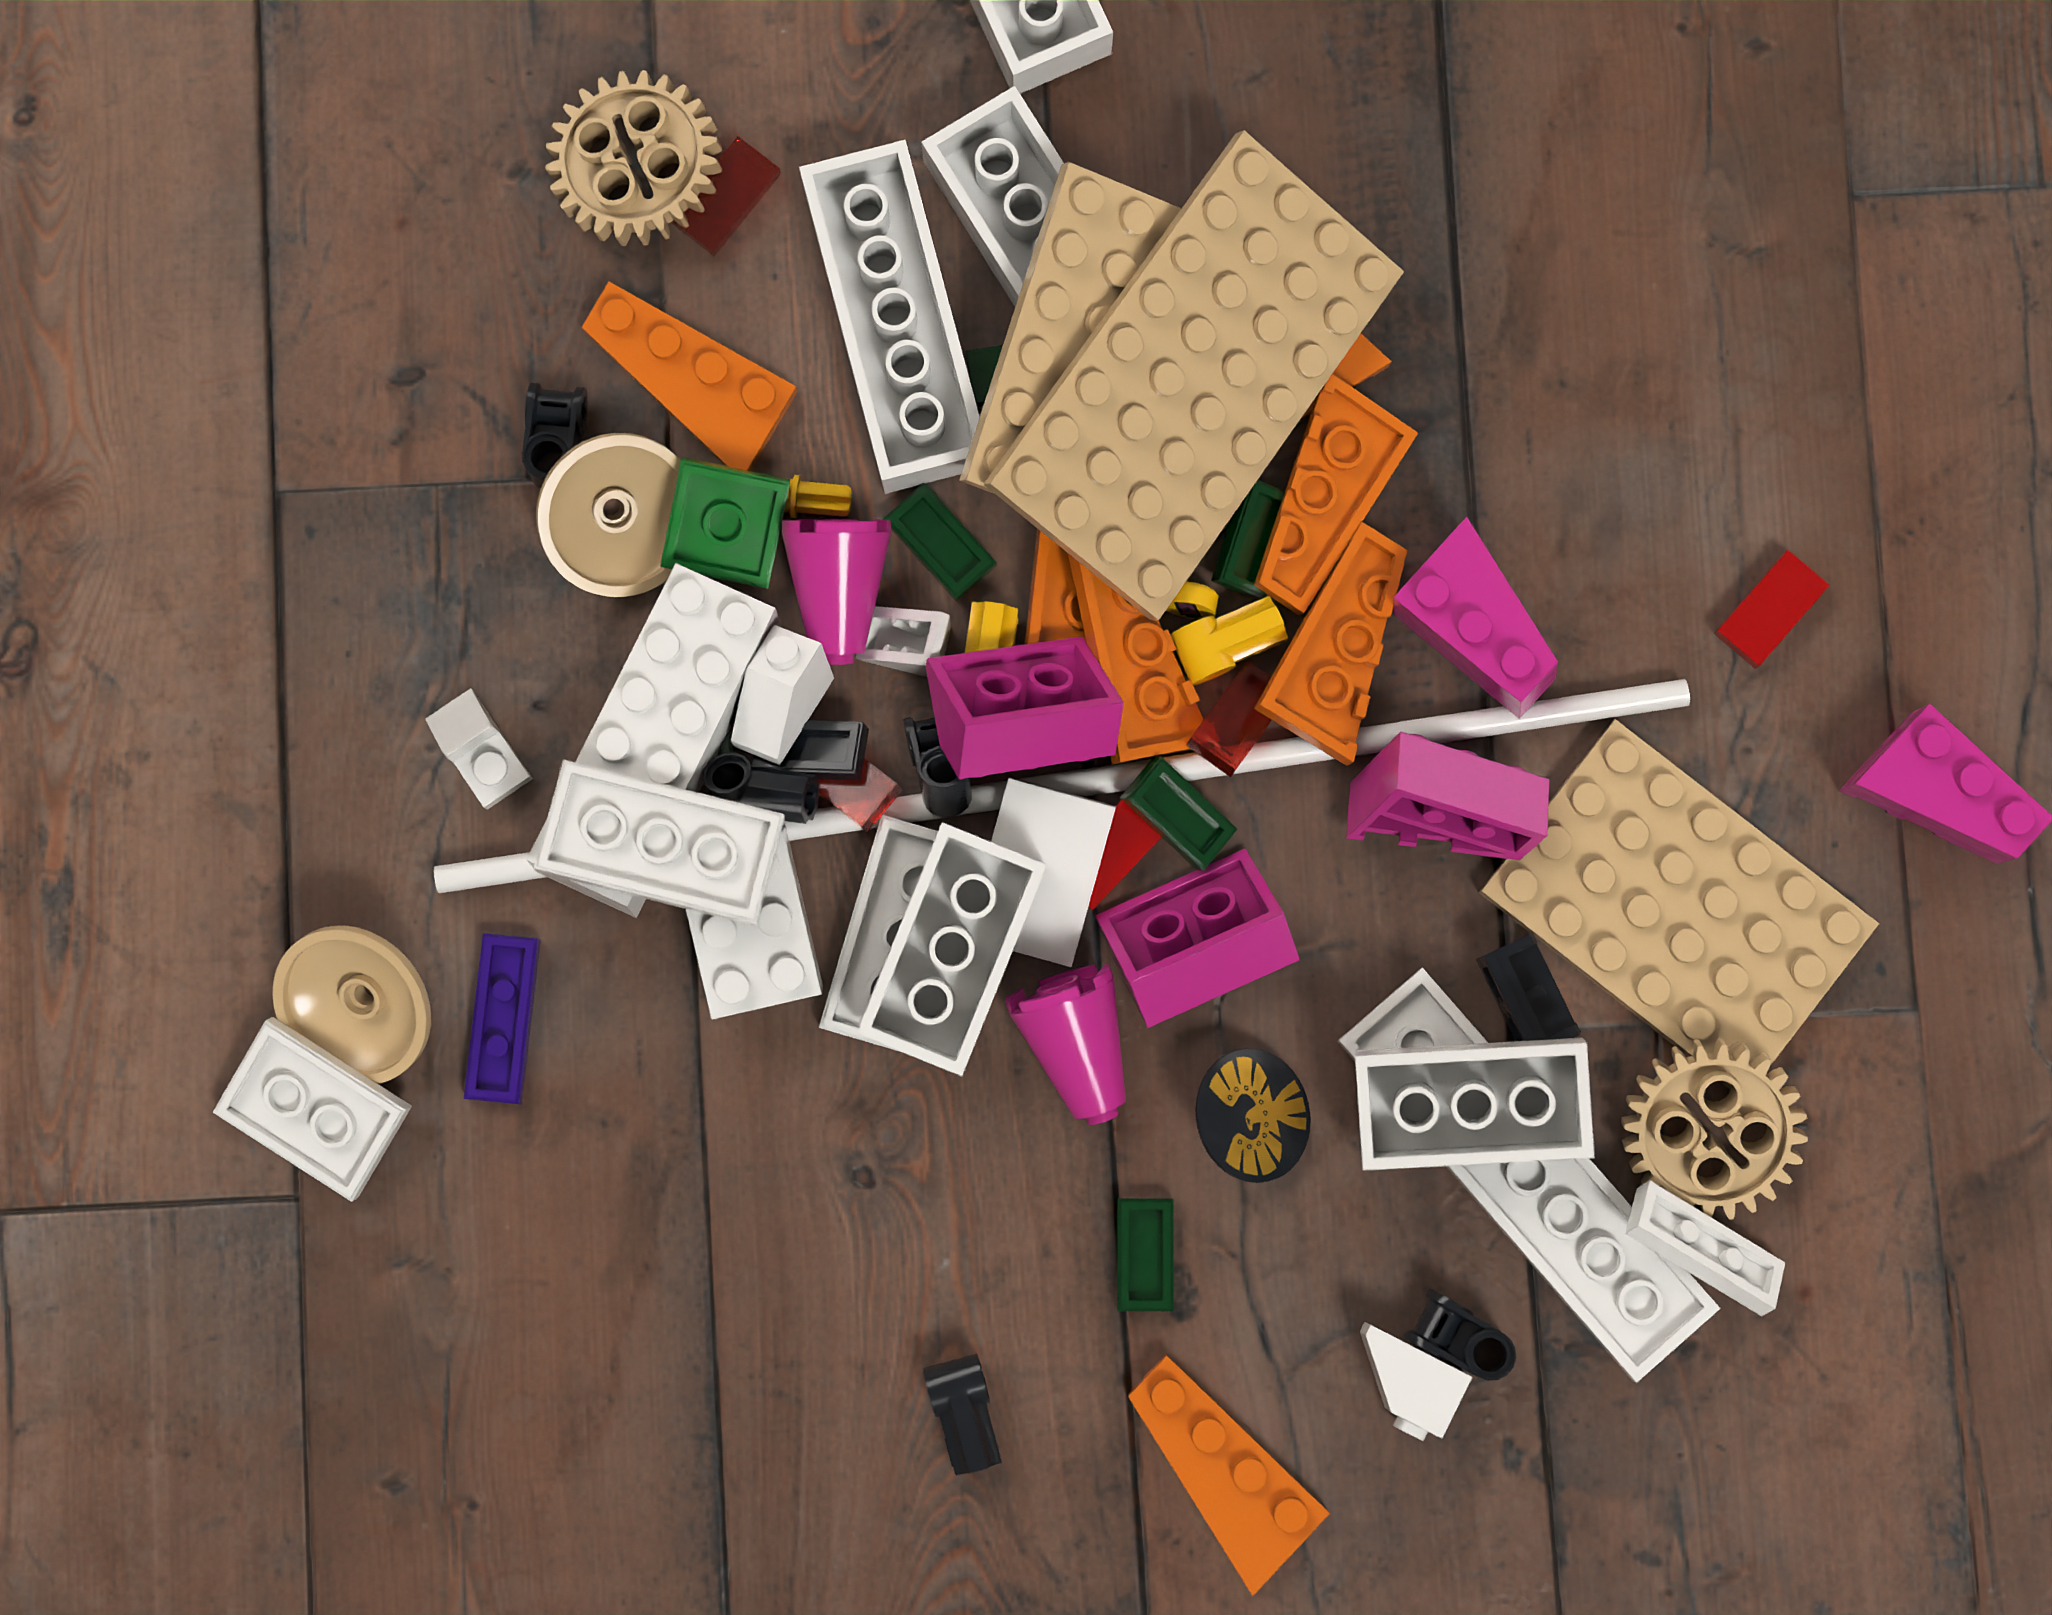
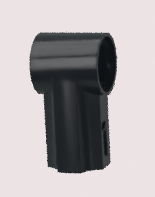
[702,753,820,824]
[923,1354,1002,1476]

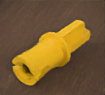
[784,475,852,518]

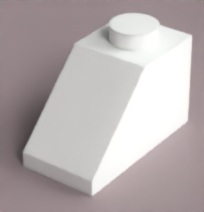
[731,625,834,765]
[1360,1322,1472,1441]

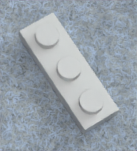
[1625,1180,1785,1316]

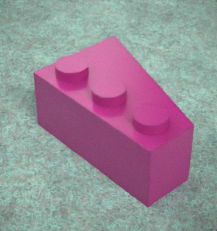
[1393,517,1558,719]
[1346,731,1549,860]

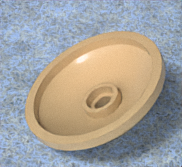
[536,433,681,597]
[273,926,431,1084]

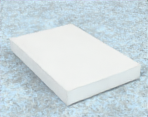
[991,777,1116,967]
[213,1017,412,1202]

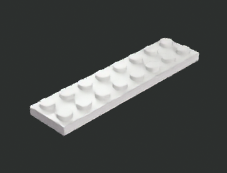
[1337,968,1721,1383]

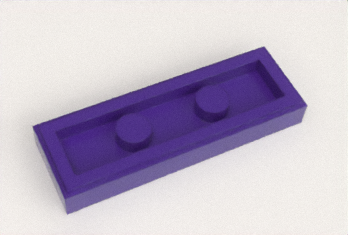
[464,933,541,1105]

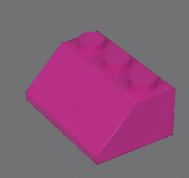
[926,637,1124,779]
[1095,848,1300,1028]

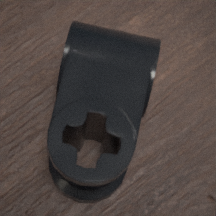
[522,383,588,489]
[903,717,972,817]
[1403,1288,1516,1381]

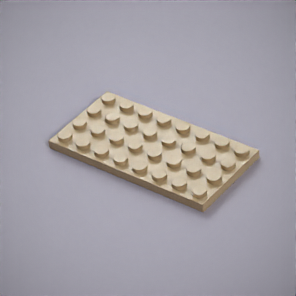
[983,130,1404,620]

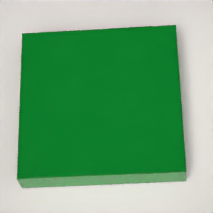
[660,457,790,589]

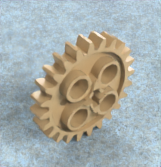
[545,70,722,246]
[1621,1038,1808,1220]

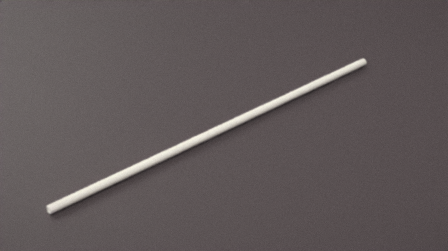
[434,679,1690,893]

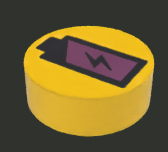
[1166,581,1219,619]

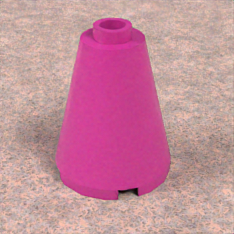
[781,519,892,665]
[1005,964,1126,1125]

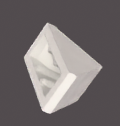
[856,606,951,677]

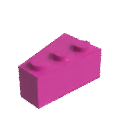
[1838,704,2052,864]

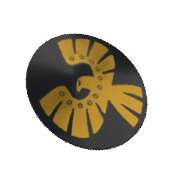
[1195,1049,1311,1183]

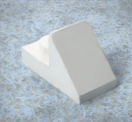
[425,688,533,810]

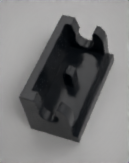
[1476,933,1581,1041]

